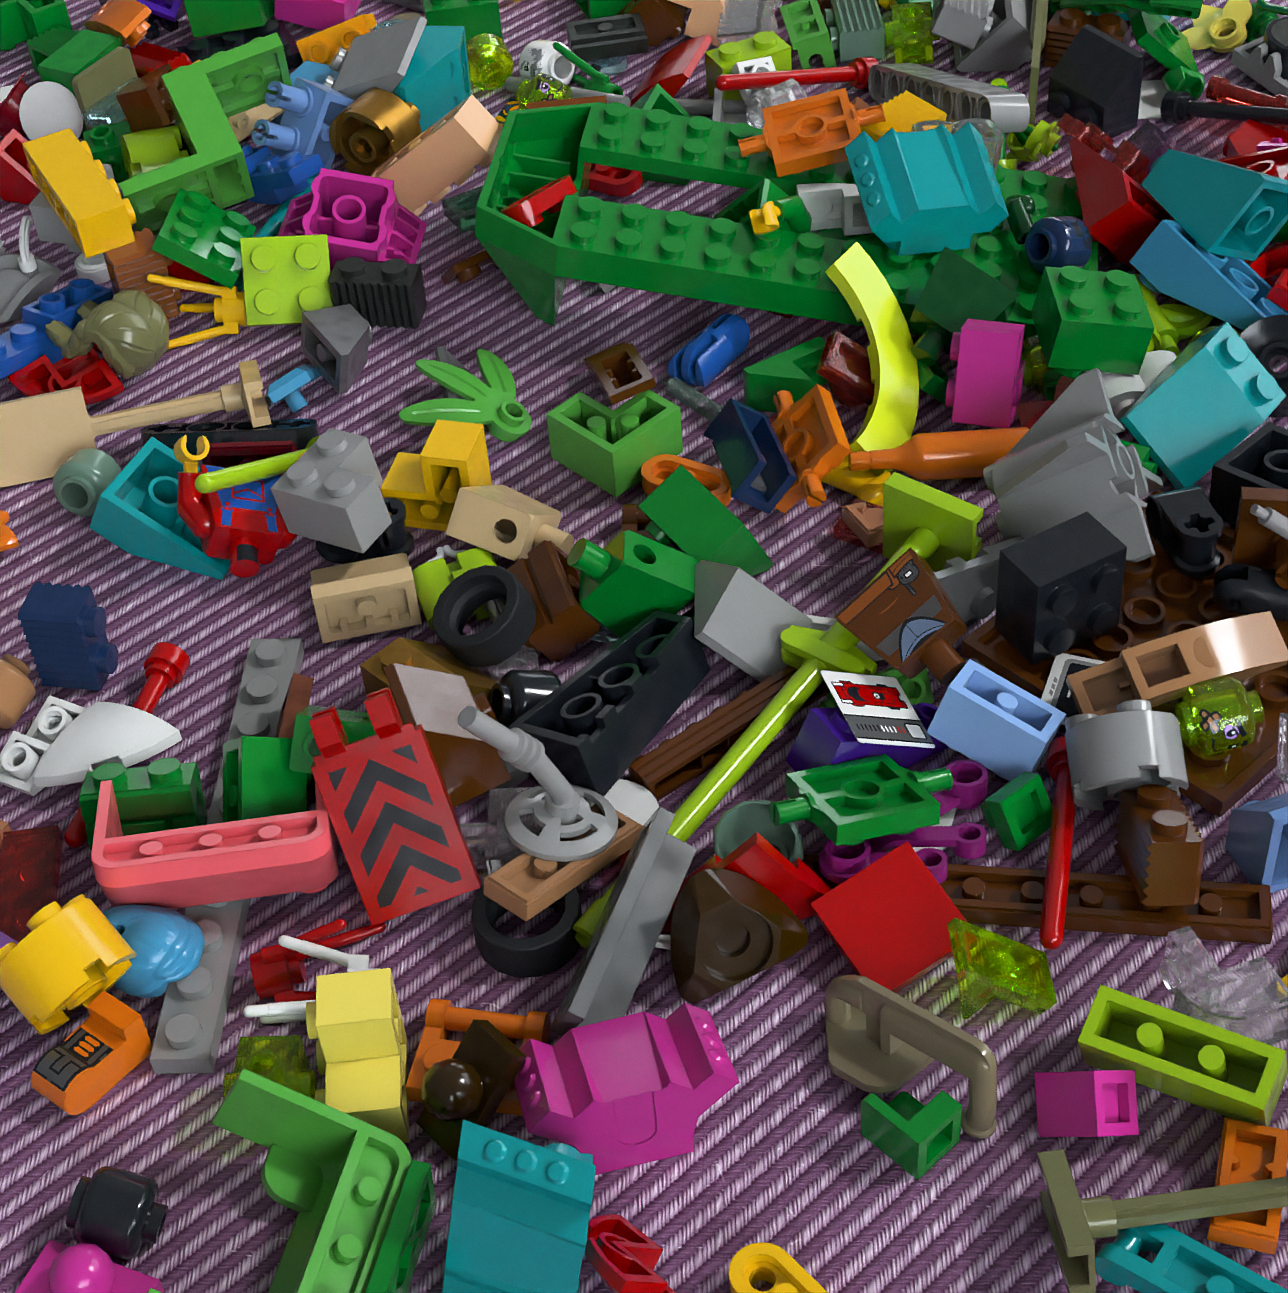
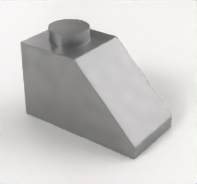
[300,304,372,394]

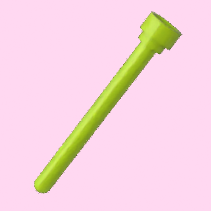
[195,435,321,494]

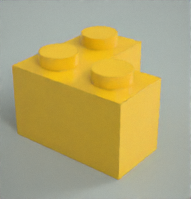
[380,419,492,531]

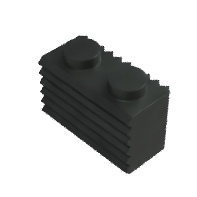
[328,257,427,329]

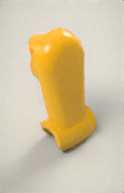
[822,455,891,508]

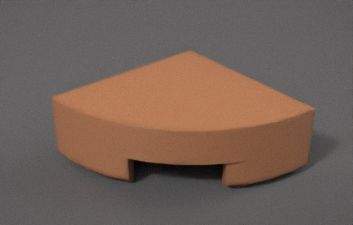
[842,502,883,548]

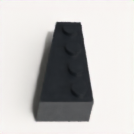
[508,610,711,797]

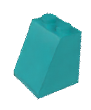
[1141,149,1288,261]

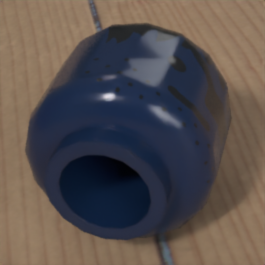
[1025,216,1092,275]

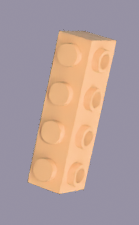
[370,94,503,217]

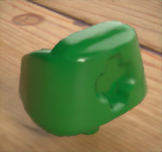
[1162,66,1205,100]

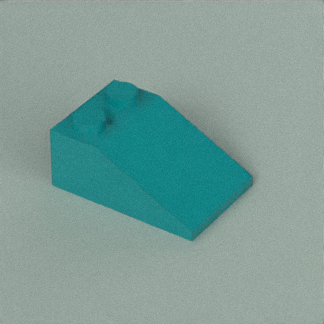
[1120,322,1286,489]
[89,437,230,580]

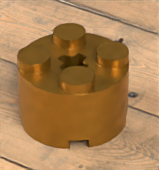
[329,87,422,176]

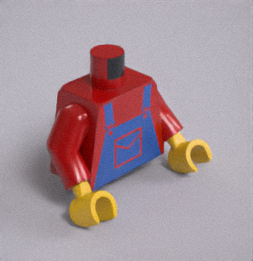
[173,435,306,578]

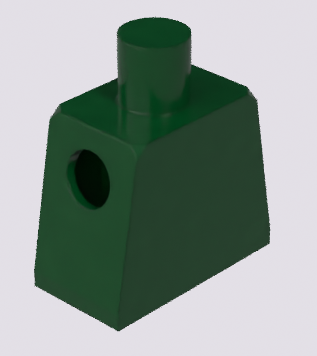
[908,247,1019,366]

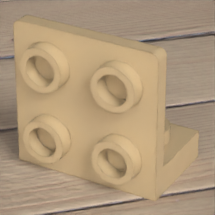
[310,553,422,644]

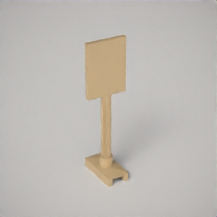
[0,359,271,488]

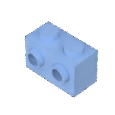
[927,659,1066,781]

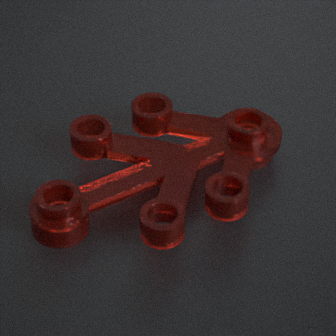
[1056,113,1151,194]

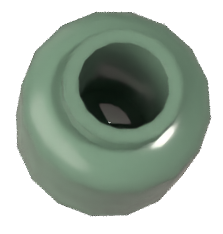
[53,448,121,517]

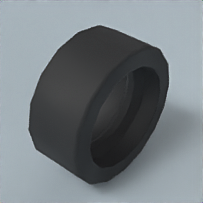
[433,565,536,668]
[471,884,582,978]

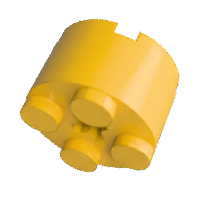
[0,894,137,1035]

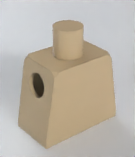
[445,485,574,561]

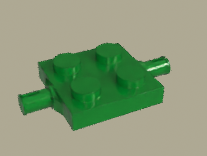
[769,754,953,846]

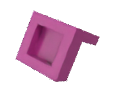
[1034,1070,1139,1137]

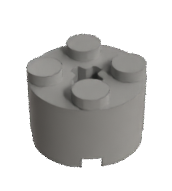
[1065,699,1189,811]

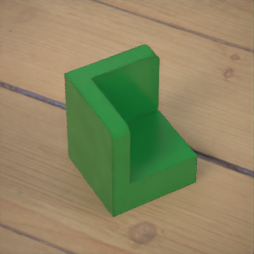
[861,1090,962,1180]

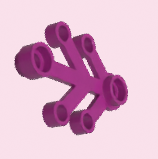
[819,760,988,884]

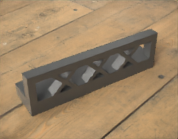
[549,807,697,1037]

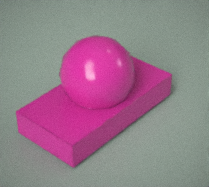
[15,1240,164,1293]

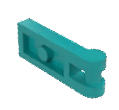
[1095,1223,1288,1293]

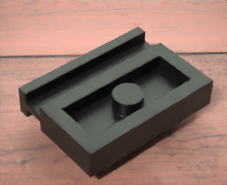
[566,13,649,61]

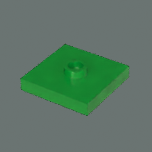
[1127,8,1199,72]

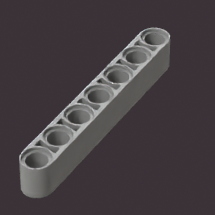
[868,63,1030,134]

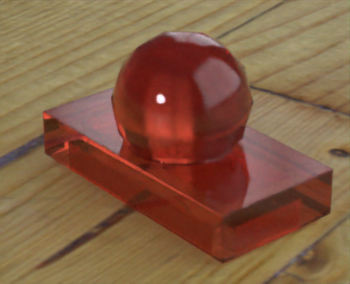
[816,331,875,407]

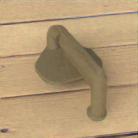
[824,975,997,1139]

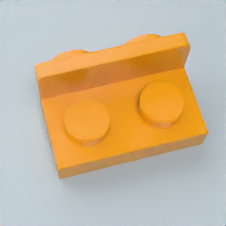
[296,14,379,65]

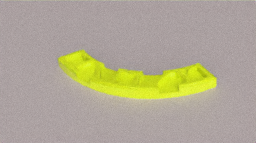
[825,242,919,475]

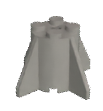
[983,368,1164,562]

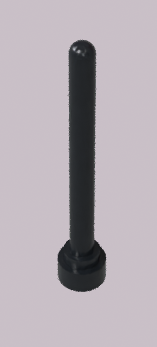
[1160,90,1288,126]

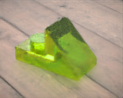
[947,918,1057,1019]

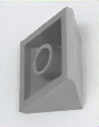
[694,560,813,683]

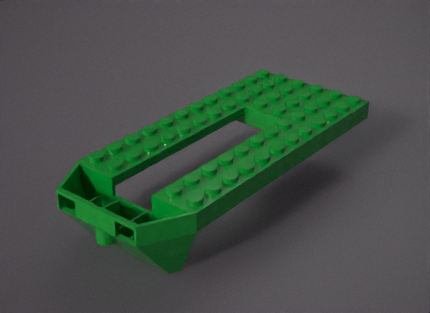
[475,102,1098,356]

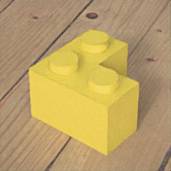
[306,968,409,1143]

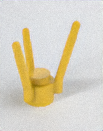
[147,274,246,350]

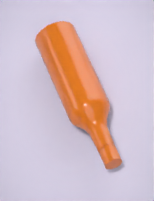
[848,427,1029,481]

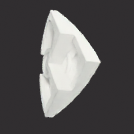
[32,701,182,787]

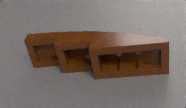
[583,342,657,405]

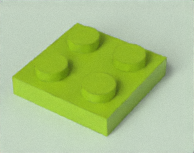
[239,234,333,327]

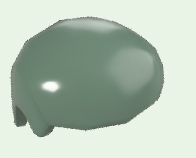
[713,800,804,863]

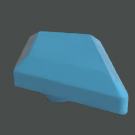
[265,364,322,413]

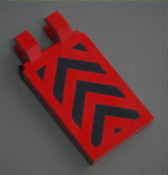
[308,687,481,926]

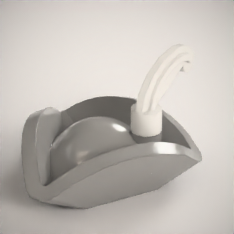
[0,215,62,323]

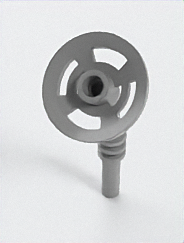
[458,706,618,862]

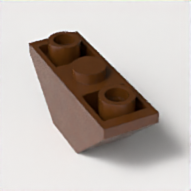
[116,63,175,132]

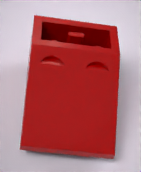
[1069,137,1176,273]

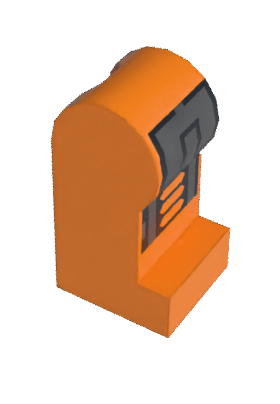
[31,990,153,1115]

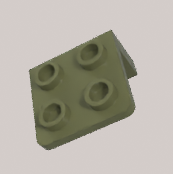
[72,46,175,131]

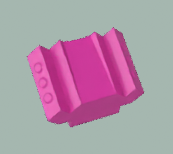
[277,168,427,270]
[514,1002,740,1175]

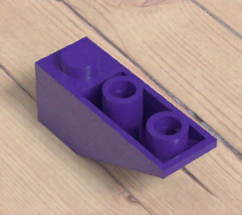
[786,703,949,772]

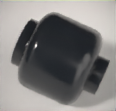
[489,670,562,728]
[66,1166,168,1260]

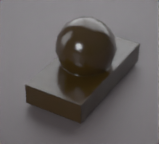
[416,1020,527,1161]

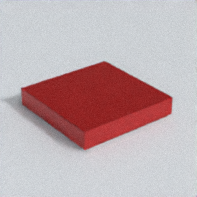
[810,841,977,993]

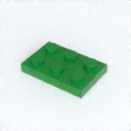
[152,188,256,289]

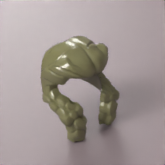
[45,289,169,379]

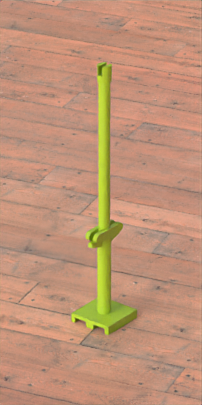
[573,472,984,948]

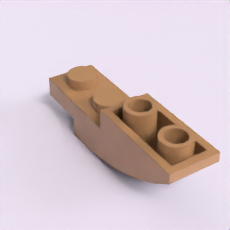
[1066,611,1288,716]

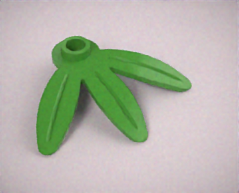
[399,349,532,442]

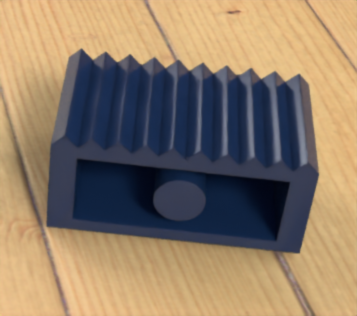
[18,581,118,690]

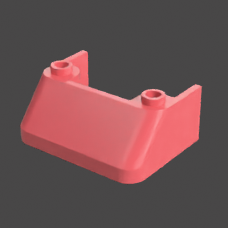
[91,780,339,909]

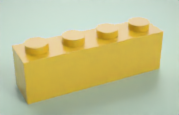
[22,128,137,258]

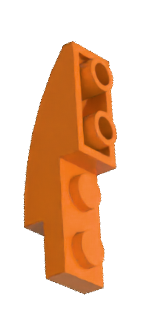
[84,0,152,48]

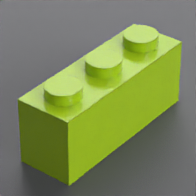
[1078,984,1288,1127]

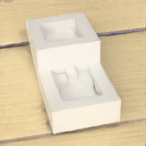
[796,183,873,236]

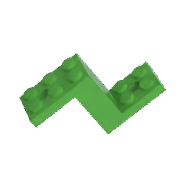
[118,32,292,235]

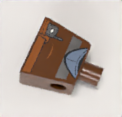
[834,547,967,685]

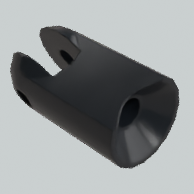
[1213,563,1288,622]

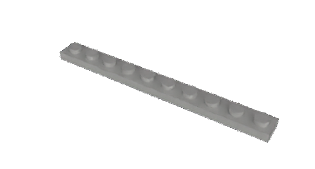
[149,638,305,1074]

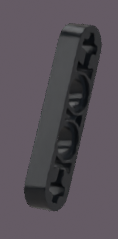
[141,418,319,455]

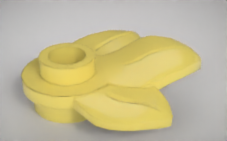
[1181,0,1252,53]

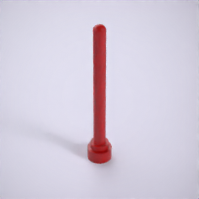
[715,57,879,91]
[64,642,190,848]
[1039,736,1076,950]

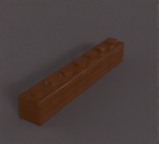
[628,665,830,802]

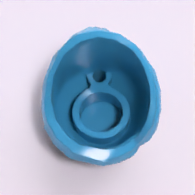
[103,904,205,998]

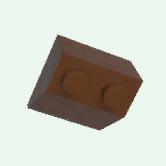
[384,663,511,808]

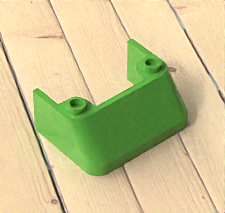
[147,1068,411,1293]

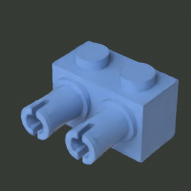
[252,77,355,173]

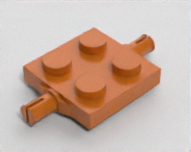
[738,88,886,177]
[772,384,851,514]

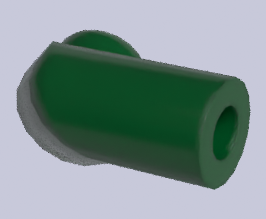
[1005,194,1035,245]

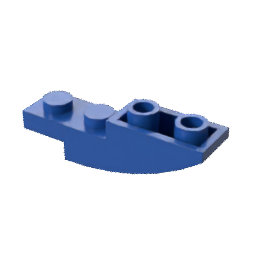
[240,143,325,205]
[0,278,113,379]

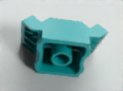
[844,121,1009,256]
[442,1120,596,1293]

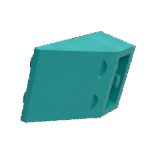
[394,26,472,132]

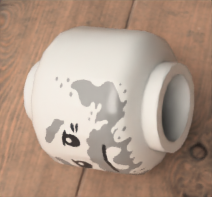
[519,39,575,86]

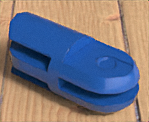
[667,313,750,388]

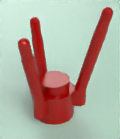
[250,919,386,1003]

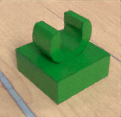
[980,771,1053,851]

